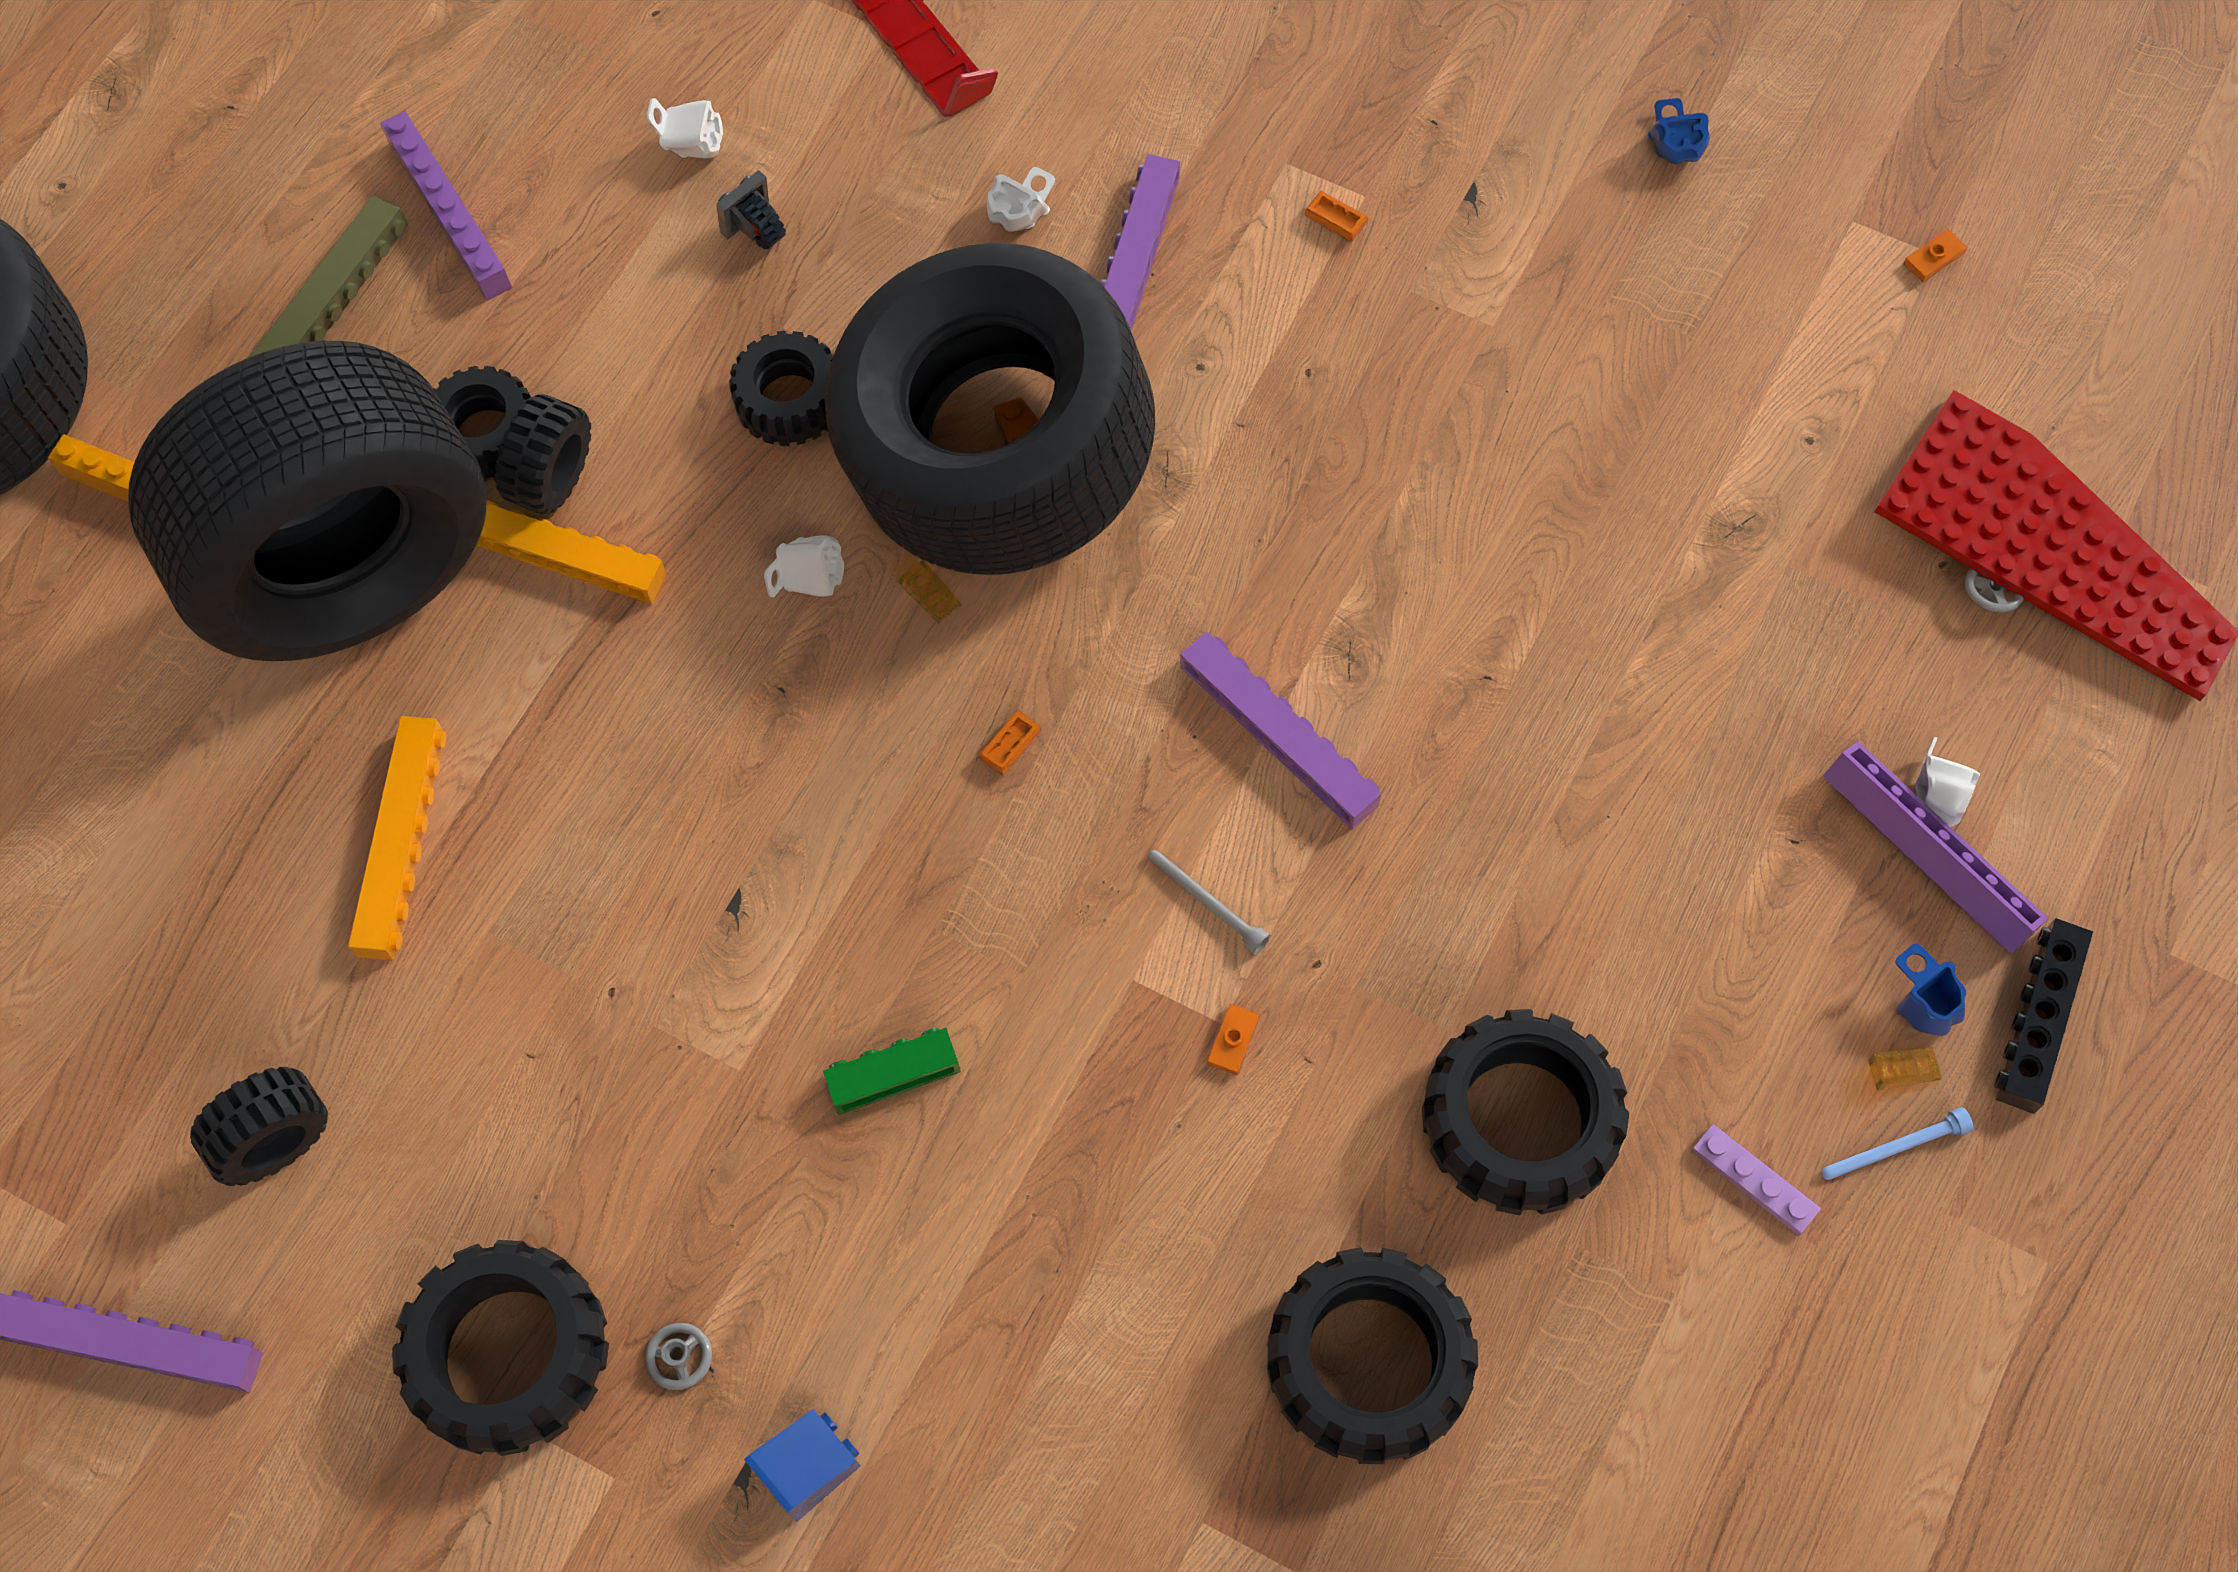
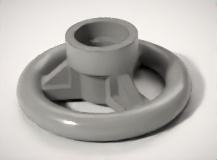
[1965,569,2024,613]
[645,1323,712,1390]

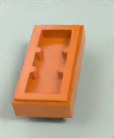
[1305,190,1368,242]
[1903,228,1967,282]
[979,710,1041,776]
[1207,1004,1260,1076]

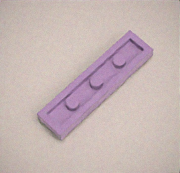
[1691,1124,1821,1236]

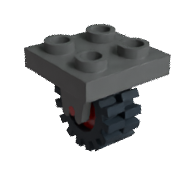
[716,170,786,249]

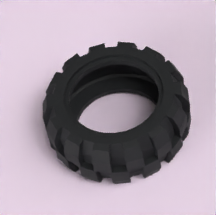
[1422,1009,1630,1215]
[1267,1247,1478,1465]

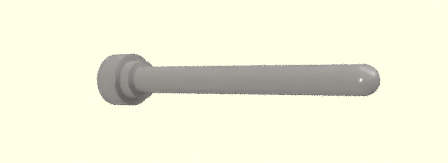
[1148,850,1271,955]

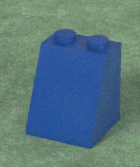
[744,1409,860,1522]

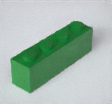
[823,1028,961,1115]

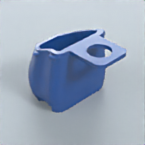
[1648,98,1710,165]
[1895,944,1966,1036]

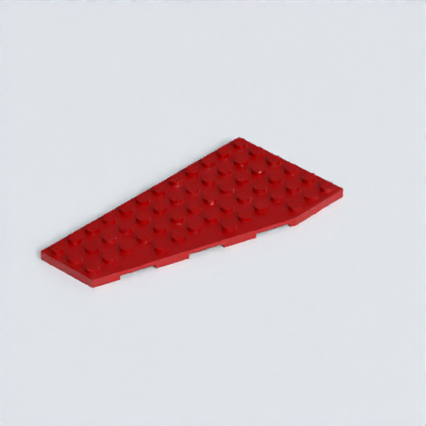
[1874,390,2238,701]

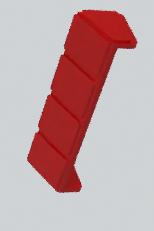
[851,0,998,117]

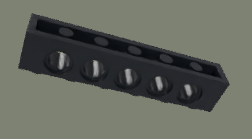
[1994,918,2093,1114]

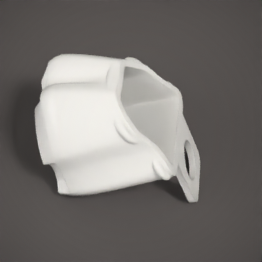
[647,98,723,159]
[986,167,1055,232]
[764,535,844,597]
[1915,737,1981,827]

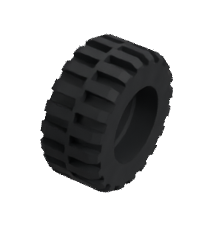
[729,331,834,446]
[433,366,531,481]
[494,394,591,514]
[190,1067,328,1186]

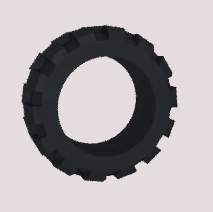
[392,1240,609,1456]

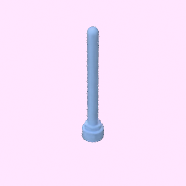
[1822,1107,1974,1180]

